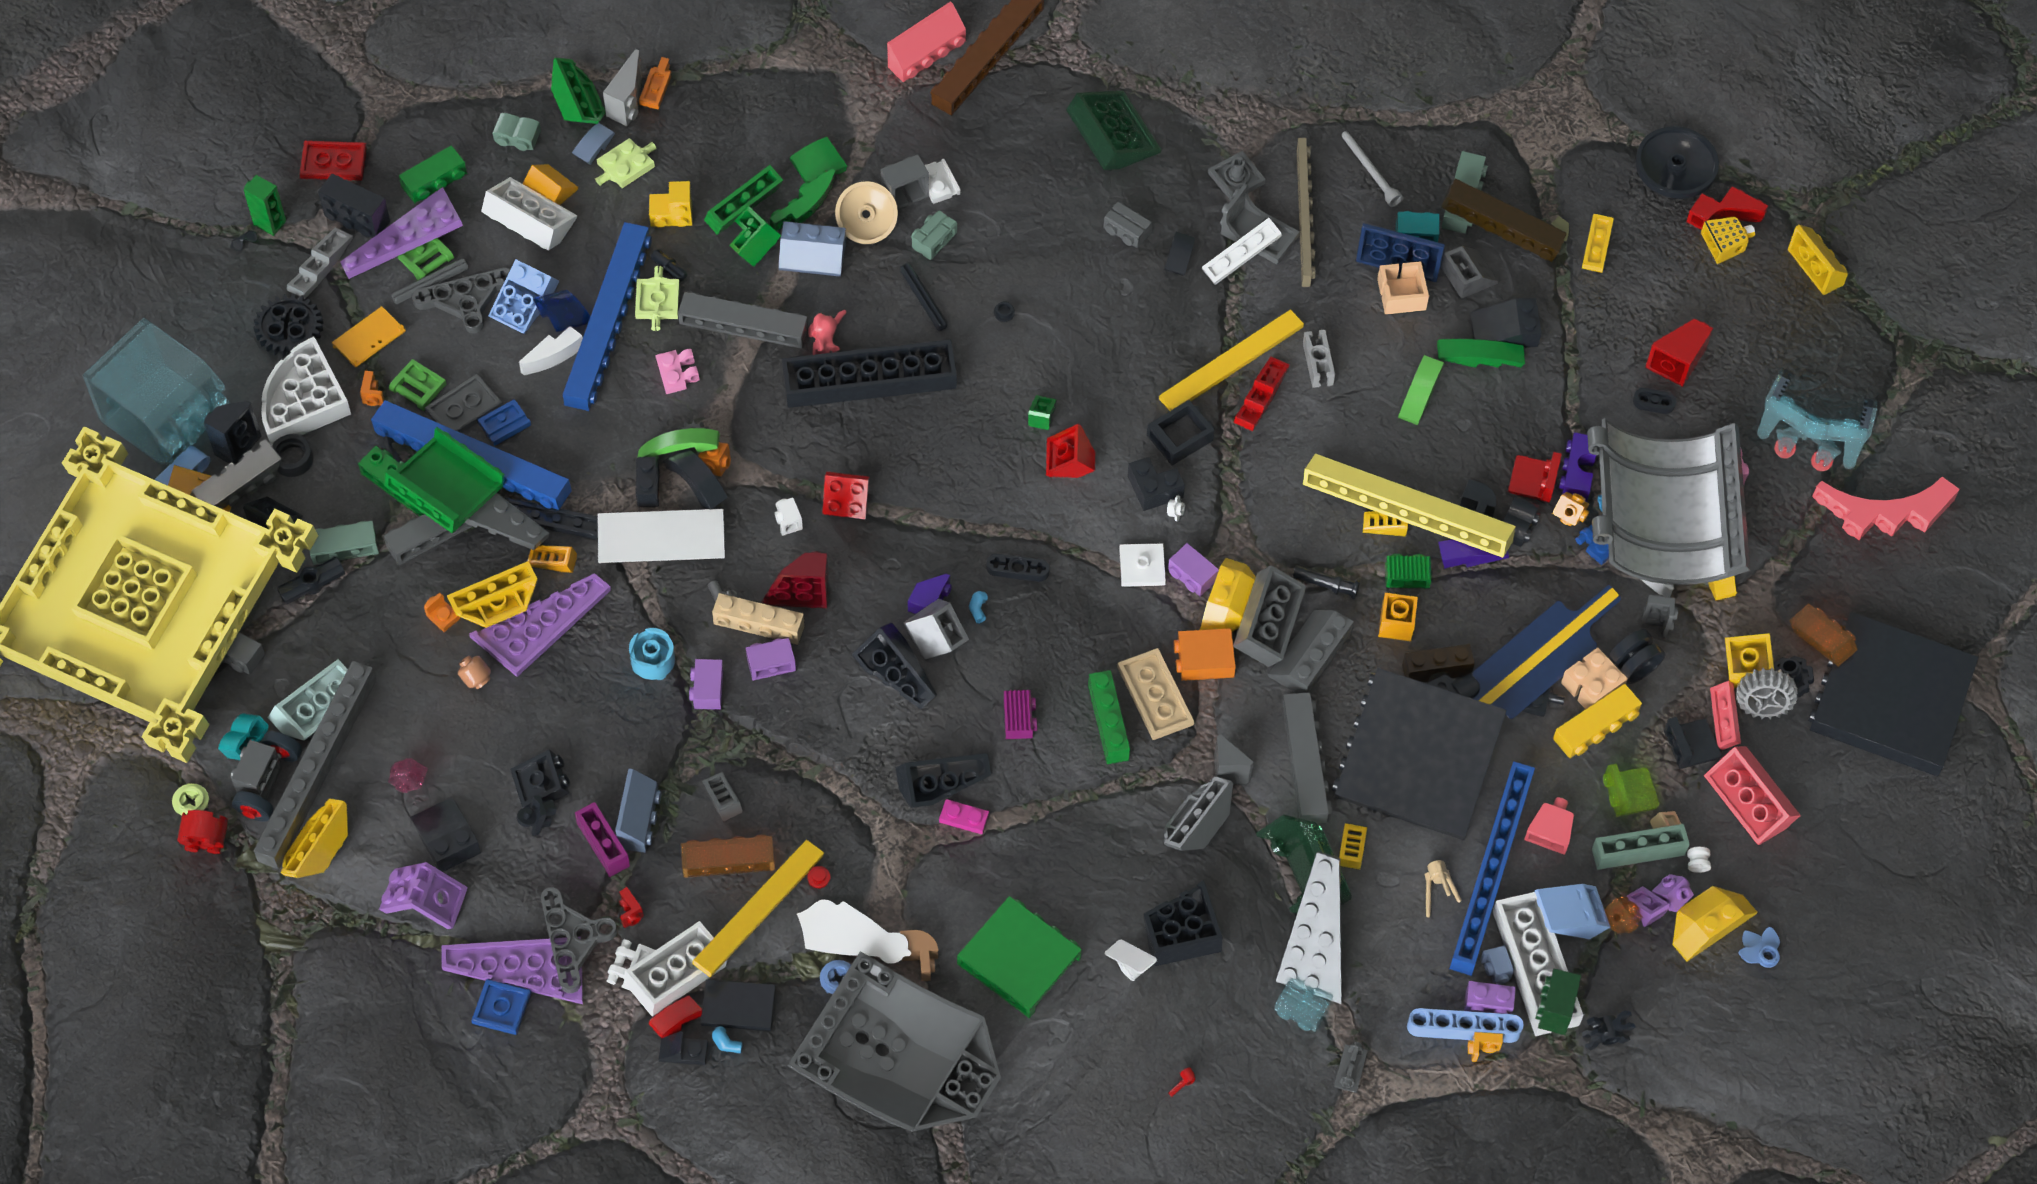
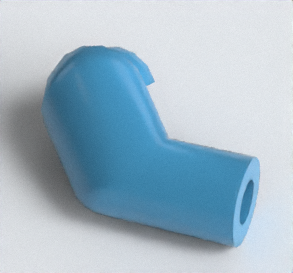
[969,591,988,623]
[712,1026,743,1053]

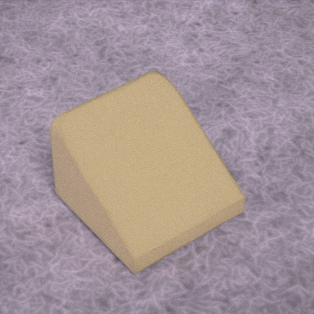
[1650,811,1681,829]

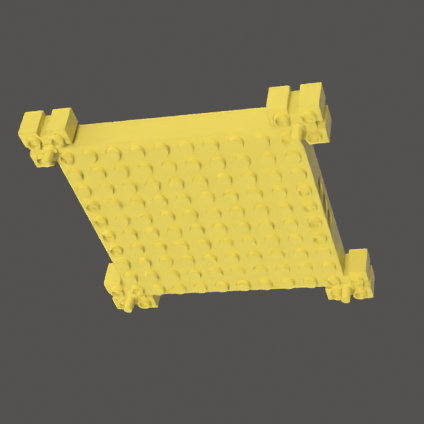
[0,427,318,763]

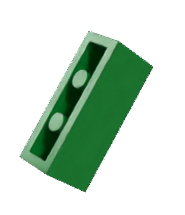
[399,145,467,204]
[243,175,286,236]

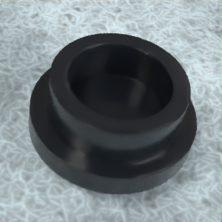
[994,301,1015,322]

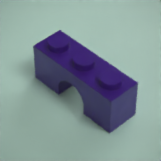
[1559,432,1596,502]

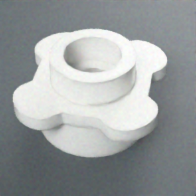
[1167,496,1185,521]

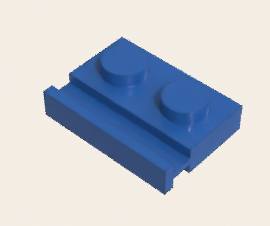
[478,399,531,446]

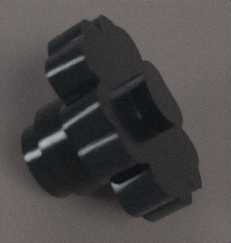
[1773,656,1814,697]

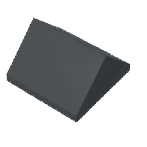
[1214,734,1254,785]

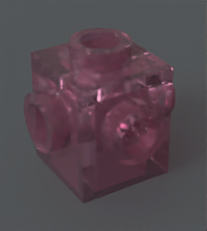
[388,758,428,793]

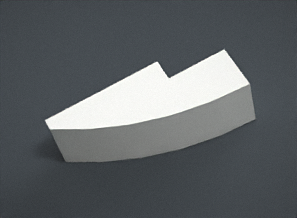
[519,326,583,375]

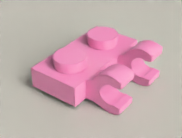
[655,349,700,394]

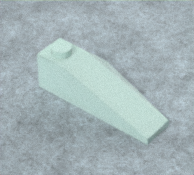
[267,659,348,740]

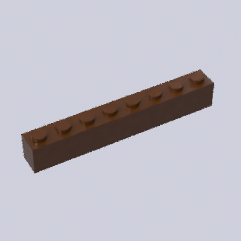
[931,0,1044,116]

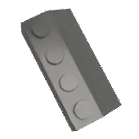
[1268,610,1354,693]

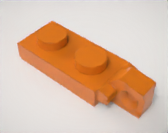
[639,57,672,109]

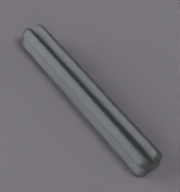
[391,258,468,304]

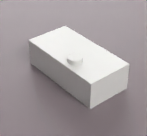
[624,921,727,1017]

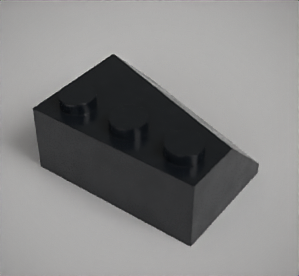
[1143,880,1223,966]

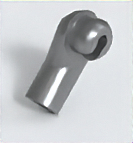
[708,581,737,601]

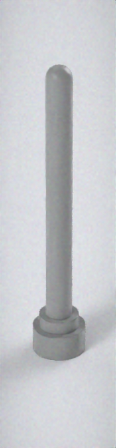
[1342,131,1403,207]

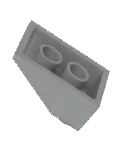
[603,49,642,126]

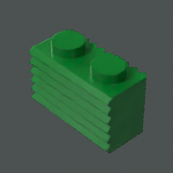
[1385,554,1431,588]

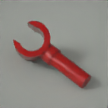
[1168,1067,1195,1097]

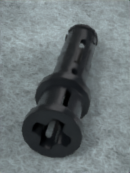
[1293,565,1360,599]

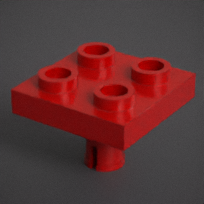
[822,472,869,519]

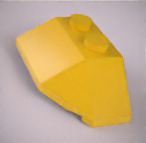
[1200,558,1256,632]
[447,561,538,628]
[281,799,348,878]
[1672,886,1757,962]

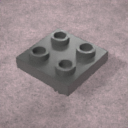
[1208,151,1266,201]

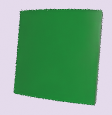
[790,137,847,182]

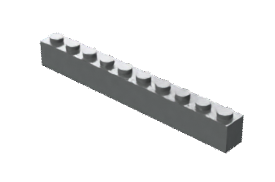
[254,661,376,869]

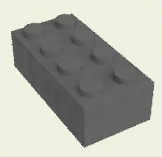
[1233,565,1306,667]

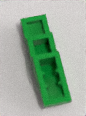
[1437,339,1525,368]

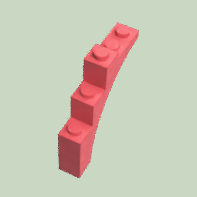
[1812,477,1960,540]

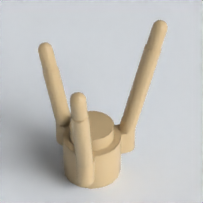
[1424,860,1461,918]

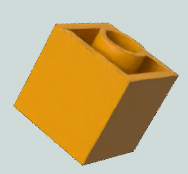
[1378,593,1418,641]

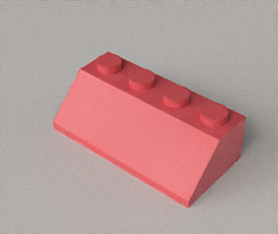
[887,1,966,82]
[1704,746,1801,845]

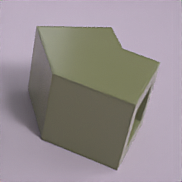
[1551,216,1569,241]

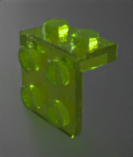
[1603,763,1659,817]

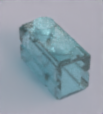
[1274,981,1330,1032]

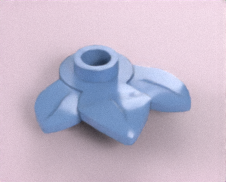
[1738,927,1780,968]

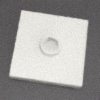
[1119,544,1165,586]

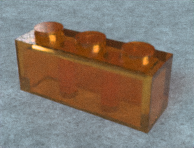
[1789,603,1858,667]

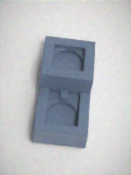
[572,123,615,165]

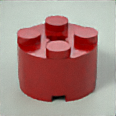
[177,810,228,854]

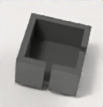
[881,155,929,209]

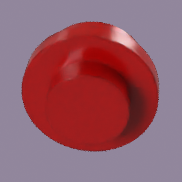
[807,866,830,889]

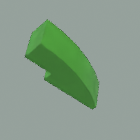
[1398,355,1444,425]

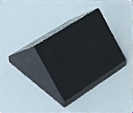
[243,496,303,529]

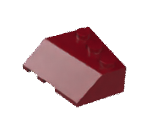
[761,551,829,608]

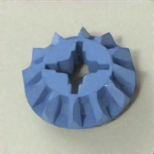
[820,960,851,994]

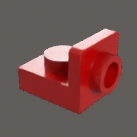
[619,887,644,928]

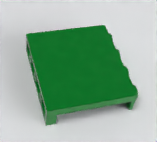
[384,427,505,534]
[957,896,1082,1018]

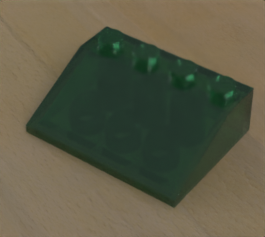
[1066,91,1162,170]

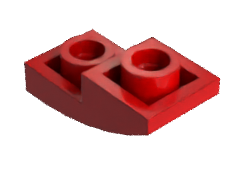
[649,995,702,1038]

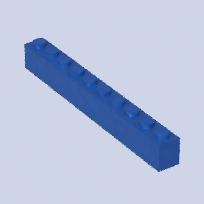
[563,222,652,411]
[371,400,572,511]
[1449,761,1535,976]

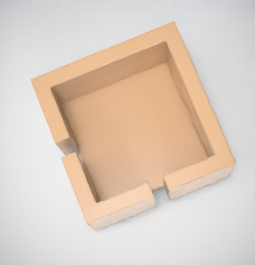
[1377,261,1429,314]
[1561,648,1628,709]

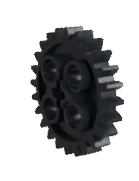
[253,294,324,357]

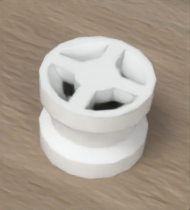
[1687,847,1711,873]

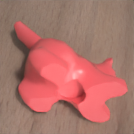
[808,310,847,355]

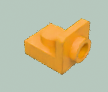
[1467,1032,1503,1062]

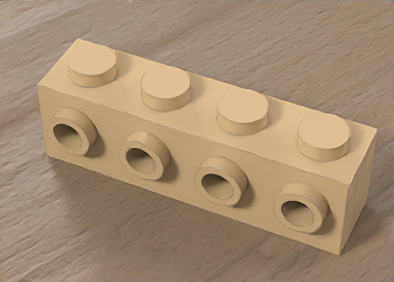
[712,593,804,645]

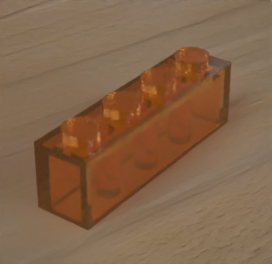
[681,835,775,878]

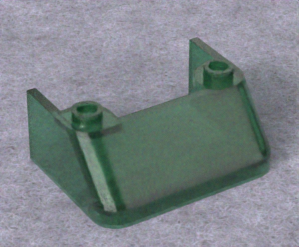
[1256,815,1352,913]

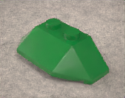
[551,58,606,124]

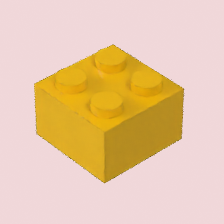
[1725,633,1774,688]

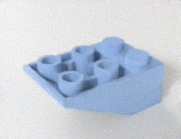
[488,260,559,334]
[1535,884,1610,939]

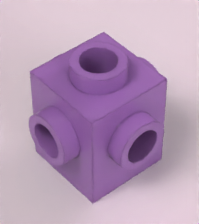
[1652,874,1694,912]

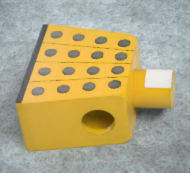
[1701,217,1755,264]

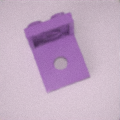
[379,862,468,929]

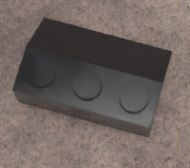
[203,401,262,465]

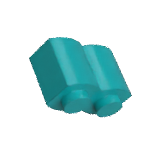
[218,713,269,760]

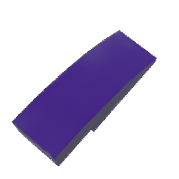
[1438,539,1509,569]

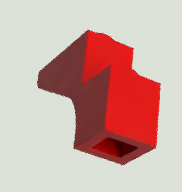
[1686,186,1768,230]

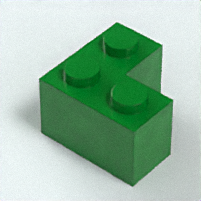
[730,206,781,267]

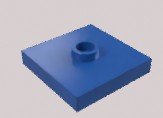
[471,979,531,1035]

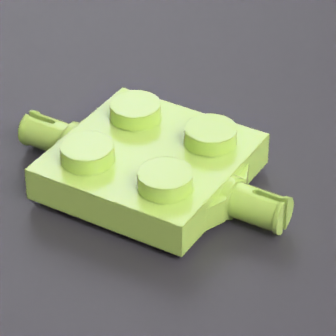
[595,138,656,188]
[635,266,680,331]

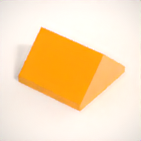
[523,164,578,205]

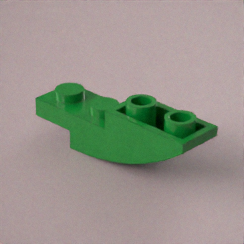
[770,168,835,231]

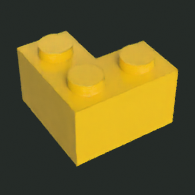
[649,181,692,227]

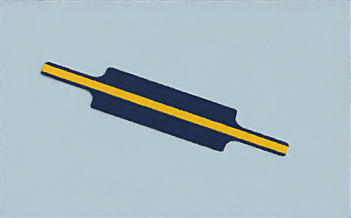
[1473,585,1621,719]

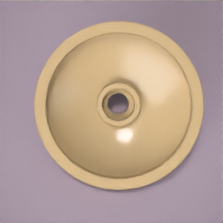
[835,182,898,244]

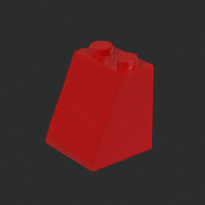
[1645,319,1713,387]

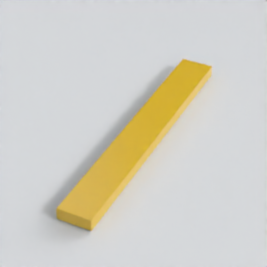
[1159,309,1304,411]
[692,839,824,977]

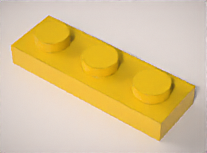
[1582,214,1614,273]

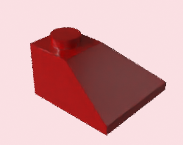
[1046,424,1095,478]

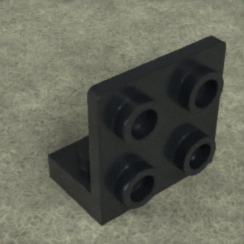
[1664,717,1721,769]

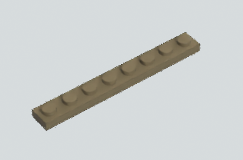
[1296,138,1315,287]

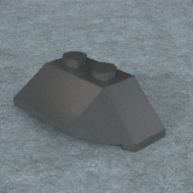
[1164,776,1233,851]

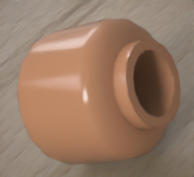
[458,655,491,689]

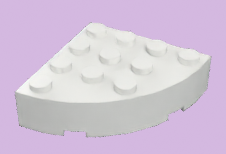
[261,336,351,446]

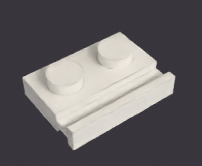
[925,159,961,204]

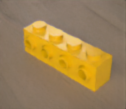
[1553,684,1642,758]

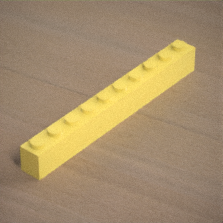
[1303,454,1516,558]

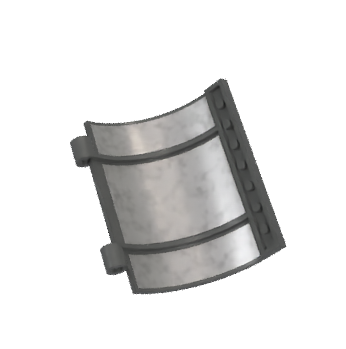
[1587,418,1750,585]

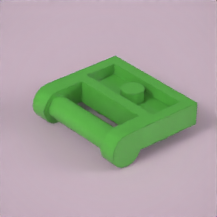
[398,238,454,280]
[389,359,446,411]

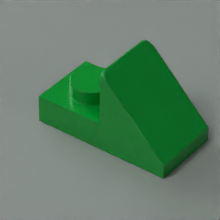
[1028,395,1057,430]

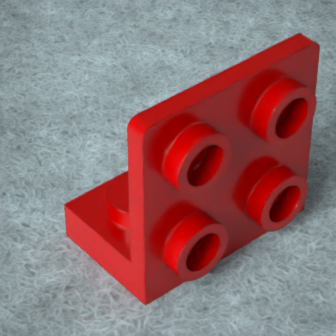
[1508,452,1562,502]

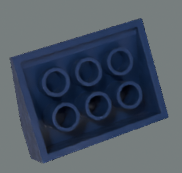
[1356,223,1445,282]

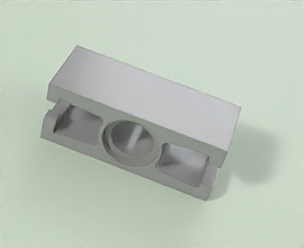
[1303,330,1335,388]

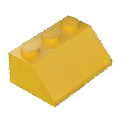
[1788,225,1848,295]

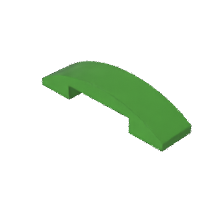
[637,428,720,459]

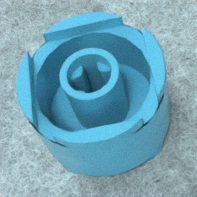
[629,628,675,680]

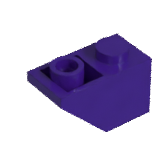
[908,574,952,614]

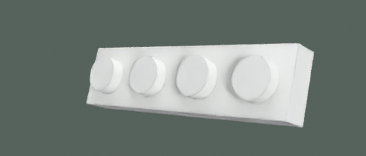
[1202,218,1282,285]

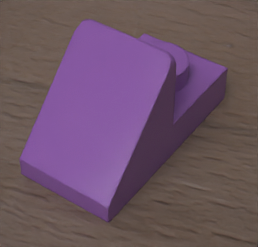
[1624,886,1670,927]

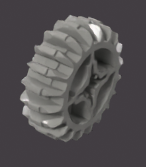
[1736,667,1798,720]

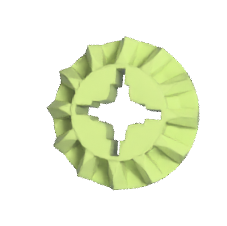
[172,783,210,816]

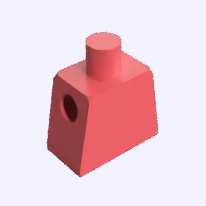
[1524,797,1574,855]

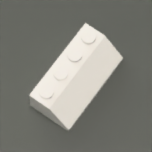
[481,177,577,251]

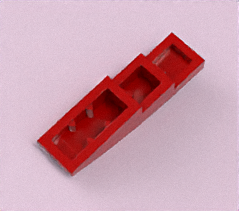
[1234,357,1290,431]

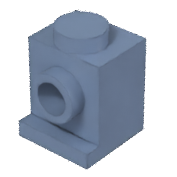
[1480,946,1514,985]

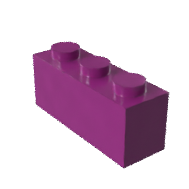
[575,802,630,877]

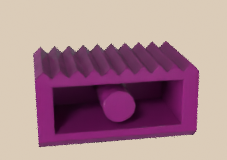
[1004,690,1037,739]

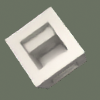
[774,498,803,536]

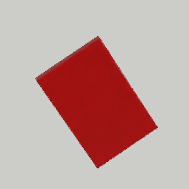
[299,141,367,181]

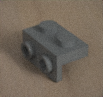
[1641,594,1678,637]

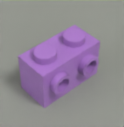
[1464,981,1515,1014]

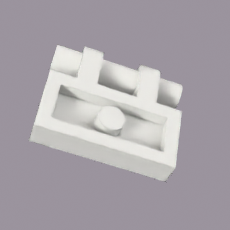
[607,939,655,990]

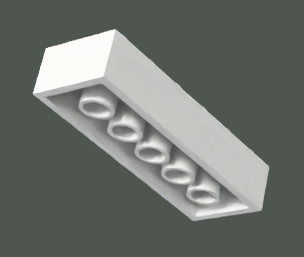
[1493,892,1583,1036]

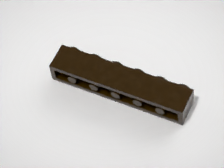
[1441,178,1567,262]

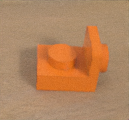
[360,371,384,406]
[424,593,460,632]

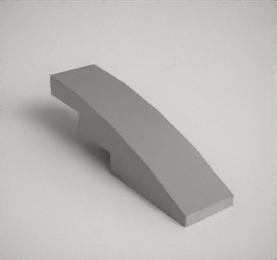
[287,227,353,299]

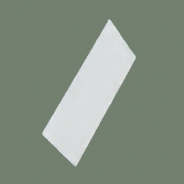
[598,509,725,563]

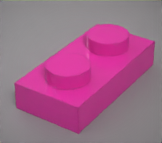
[939,799,989,834]

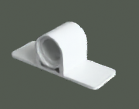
[1105,940,1157,981]

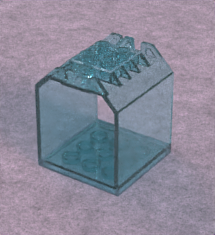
[83,318,230,465]

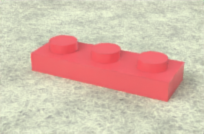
[1710,681,1741,750]

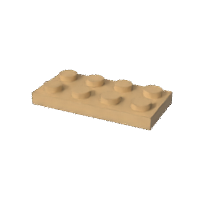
[1117,648,1194,740]

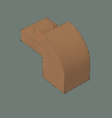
[900,930,938,981]

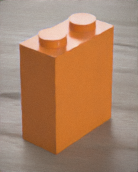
[1174,628,1236,681]

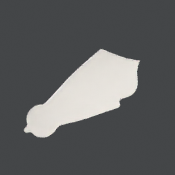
[797,900,911,963]

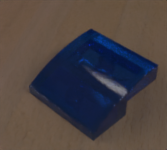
[533,290,590,332]

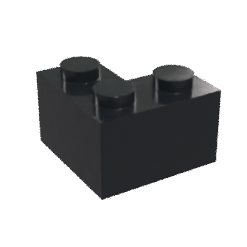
[1128,457,1185,511]

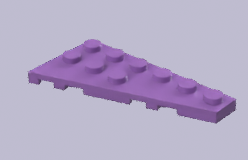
[340,187,463,279]
[469,573,611,677]
[442,937,583,1004]

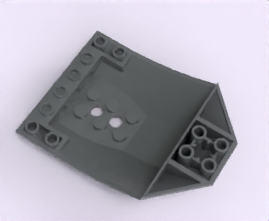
[788,951,1001,1132]

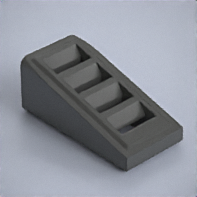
[702,772,743,821]

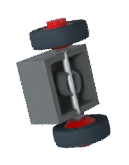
[231,731,302,822]

